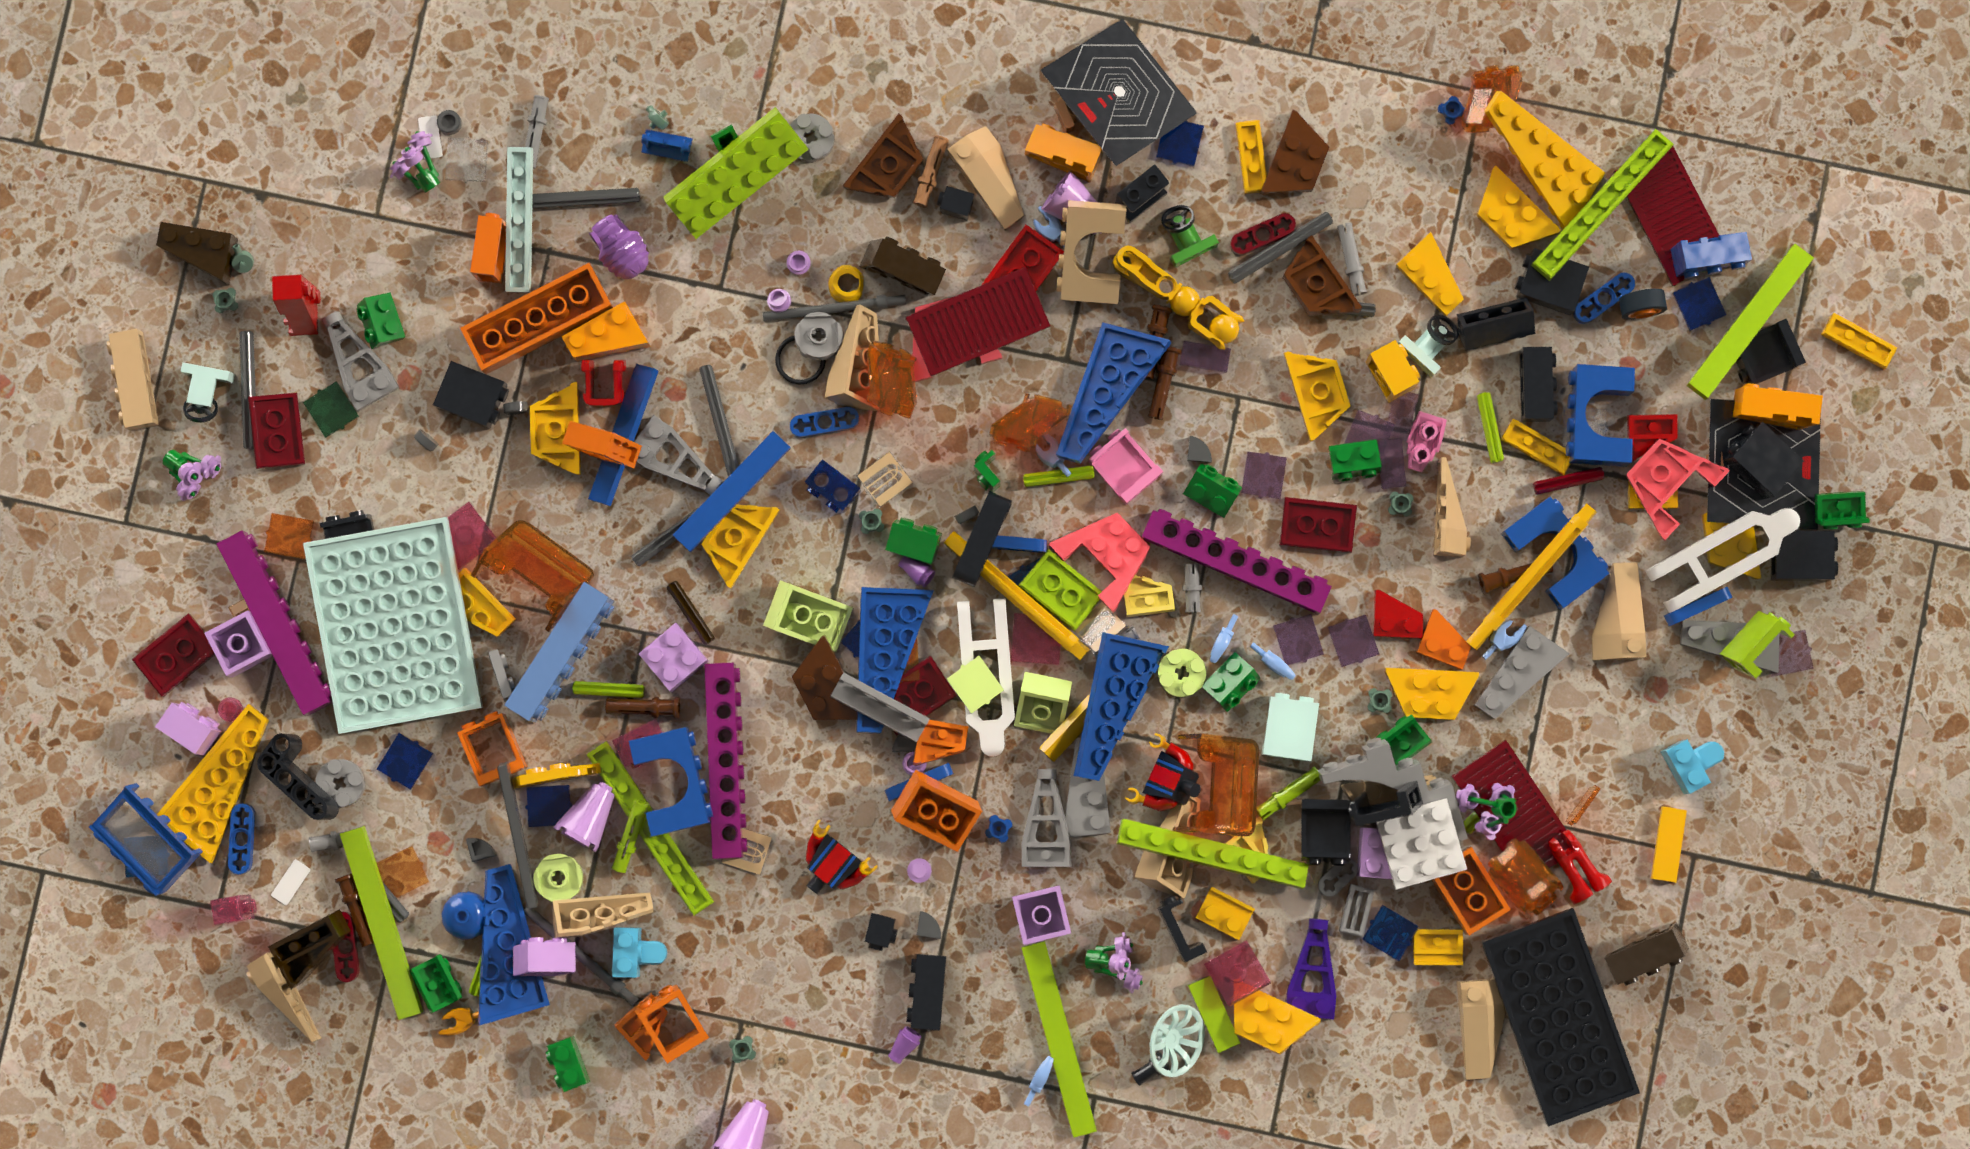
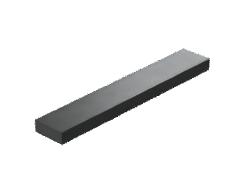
[497,761,539,909]

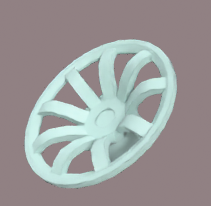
[1150,1004,1205,1077]

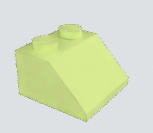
[1014,672,1072,734]

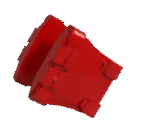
[581,360,626,406]

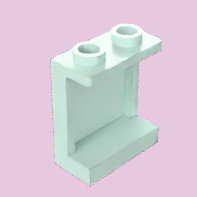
[1261,693,1319,762]

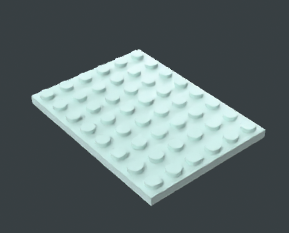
[303,517,483,734]

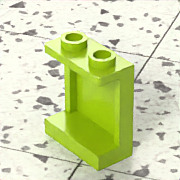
[1720,611,1795,679]

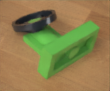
[1161,205,1219,268]

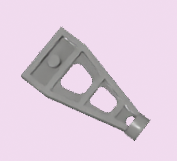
[322,311,400,411]
[635,415,724,495]
[1022,769,1071,867]

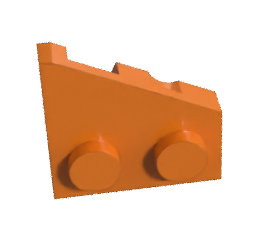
[1416,609,1471,670]
[913,720,968,766]
[614,993,668,1061]

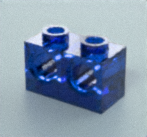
[805,459,861,513]

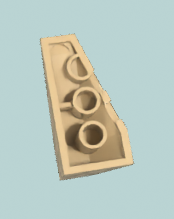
[947,126,1024,230]
[825,304,882,411]
[1434,457,1471,557]
[1591,562,1647,660]
[1135,796,1201,899]
[553,892,653,938]
[247,953,321,1042]
[1457,979,1506,1080]

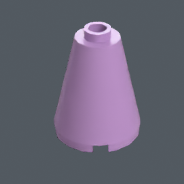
[1041,172,1101,235]
[554,781,615,852]
[712,1099,769,1149]

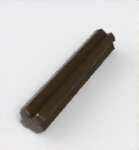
[667,581,715,645]

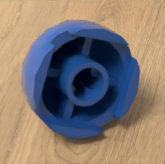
[441,891,485,940]

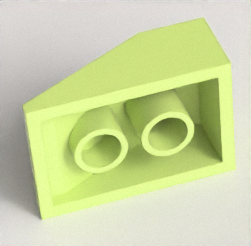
[763,580,853,652]

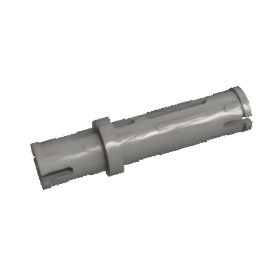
[525,95,549,169]
[1337,223,1367,296]

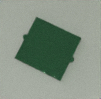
[303,381,359,438]

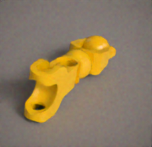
[1112,245,1244,350]

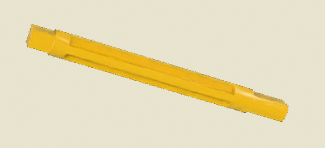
[1466,503,1597,650]
[944,531,1090,660]

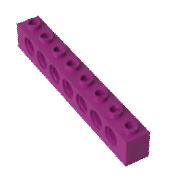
[1142,509,1332,615]
[704,662,748,859]

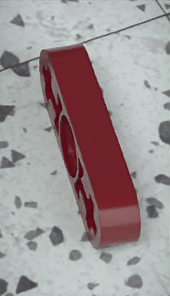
[1230,213,1296,256]
[333,911,360,982]

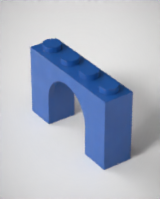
[1566,364,1635,467]
[1501,496,1610,610]
[629,727,713,837]

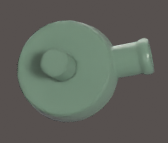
[646,105,669,130]
[231,244,254,273]

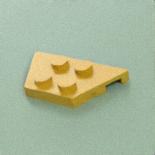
[1477,166,1561,249]
[1283,352,1350,442]
[530,382,581,475]
[701,504,780,589]
[1701,512,1761,580]
[1385,668,1479,720]
[512,763,601,789]
[1233,979,1321,1055]

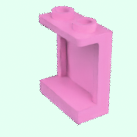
[1088,428,1163,505]

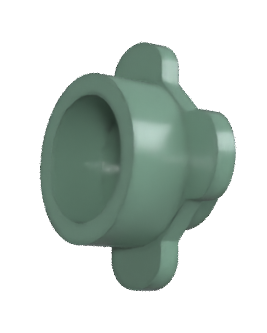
[212,288,239,313]
[1388,491,1414,517]
[859,508,884,534]
[1367,688,1392,713]
[729,1036,756,1063]

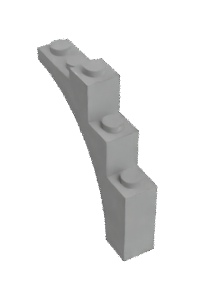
[1318,738,1468,841]

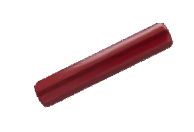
[1533,467,1605,495]

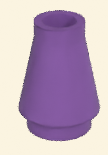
[898,556,935,587]
[888,1026,921,1064]

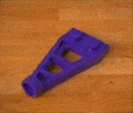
[1286,918,1336,1020]

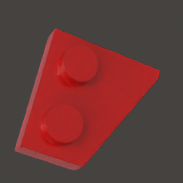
[1627,414,1678,462]
[1373,590,1423,639]

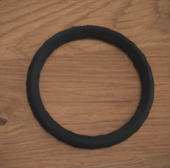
[775,335,826,385]

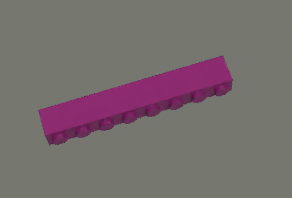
[216,530,333,716]

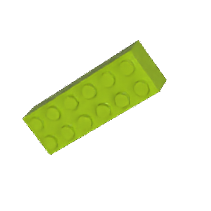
[663,107,809,239]

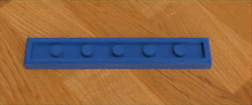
[588,364,659,506]
[673,431,791,553]

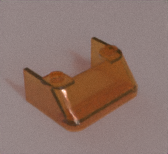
[471,520,594,632]
[1173,734,1259,837]

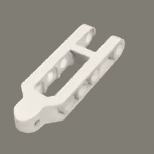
[1645,508,1800,613]
[957,598,1015,757]

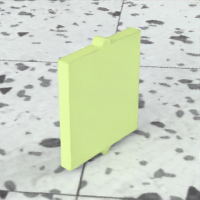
[947,656,1004,714]

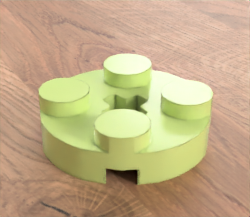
[1157,649,1206,697]
[533,854,583,902]

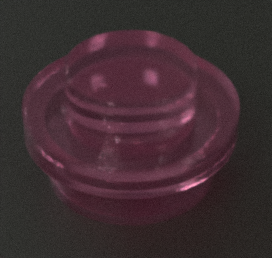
[218,697,243,722]

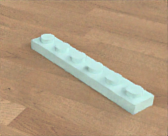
[505,147,533,292]

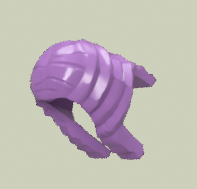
[589,214,649,279]

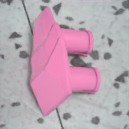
[1406,411,1447,472]

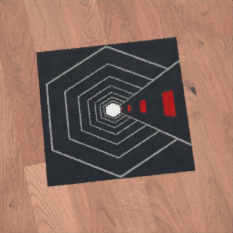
[1040,18,1197,166]
[1707,399,1821,530]

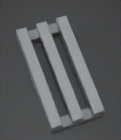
[1339,884,1375,937]

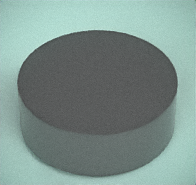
[437,110,462,135]
[503,401,528,415]
[414,429,438,451]
[954,505,979,524]

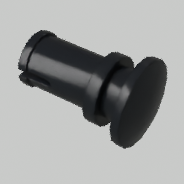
[1131,1051,1170,1086]

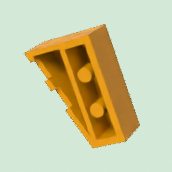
[1025,124,1103,183]
[561,301,651,362]
[1733,383,1823,430]

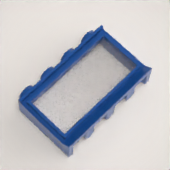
[89,783,203,896]

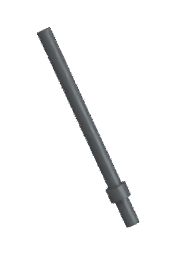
[763,294,906,322]
[524,907,639,1007]

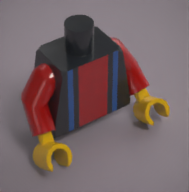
[1125,733,1201,811]
[805,820,878,895]

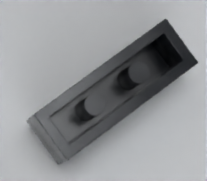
[1457,297,1536,351]
[1519,347,1558,422]
[906,953,946,1030]

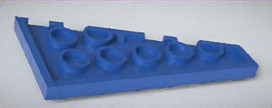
[1056,322,1171,463]
[856,587,934,734]
[1074,632,1169,781]
[478,864,550,1026]

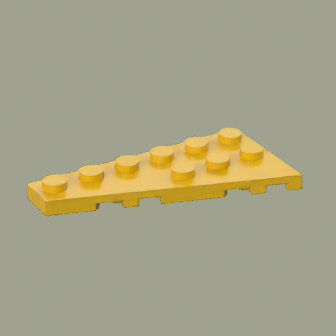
[1484,91,1605,230]
[157,704,269,863]

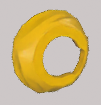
[828,265,864,302]

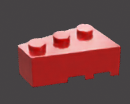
[272,274,321,336]

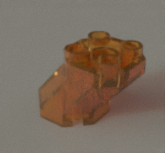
[1461,65,1522,133]
[866,341,917,419]
[989,393,1072,452]
[1487,839,1564,919]

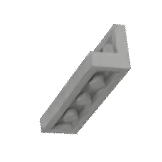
[830,672,930,743]

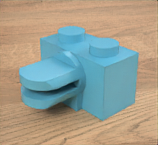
[1660,739,1724,794]
[612,927,668,978]

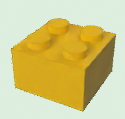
[1365,340,1420,403]

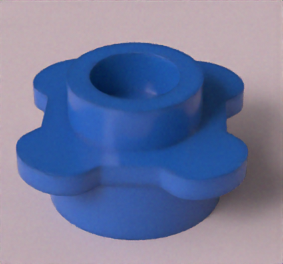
[1438,96,1466,125]
[985,815,1012,842]

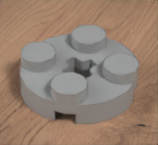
[790,114,835,162]
[795,312,843,360]
[315,759,365,807]

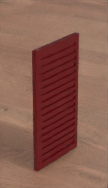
[1614,146,1720,286]
[905,267,1051,377]
[1451,740,1569,885]

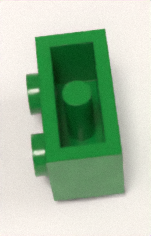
[885,517,942,564]
[545,1036,591,1092]

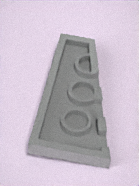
[1680,620,1779,673]
[1474,626,1570,719]
[1065,738,1111,837]

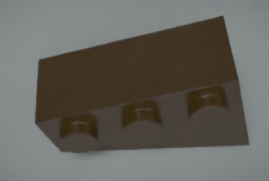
[156,222,238,285]
[859,237,946,296]
[268,909,351,990]
[1605,922,1689,986]

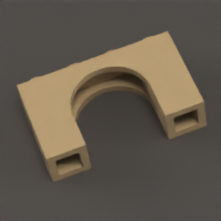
[1056,200,1126,304]

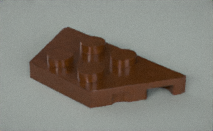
[1260,110,1329,195]
[843,113,923,198]
[1283,235,1362,316]
[792,635,857,720]

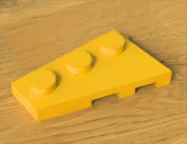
[1396,232,1464,316]
[458,568,516,637]

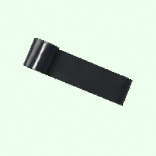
[952,491,1012,587]
[257,733,339,820]

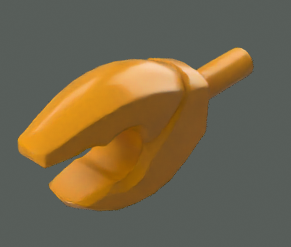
[439,1007,479,1036]

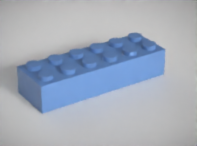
[504,582,614,723]

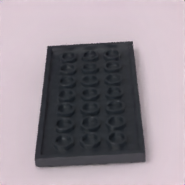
[1480,908,1640,1127]

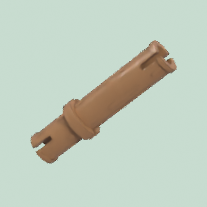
[912,135,949,208]

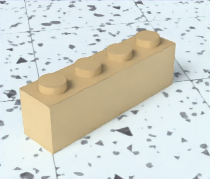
[107,329,159,431]

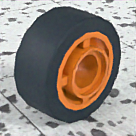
[1619,288,1667,320]

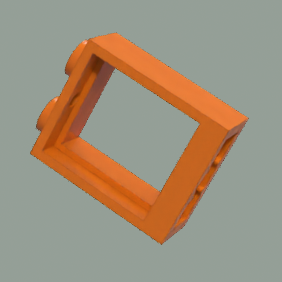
[470,213,506,284]
[562,421,642,468]
[457,711,527,786]
[635,984,709,1064]

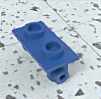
[641,129,693,162]

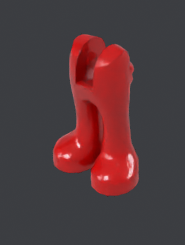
[1548,830,1612,905]

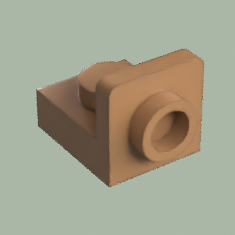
[1054,97,1077,133]

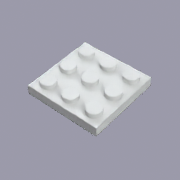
[1376,798,1467,889]

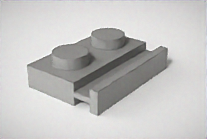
[488,649,515,701]

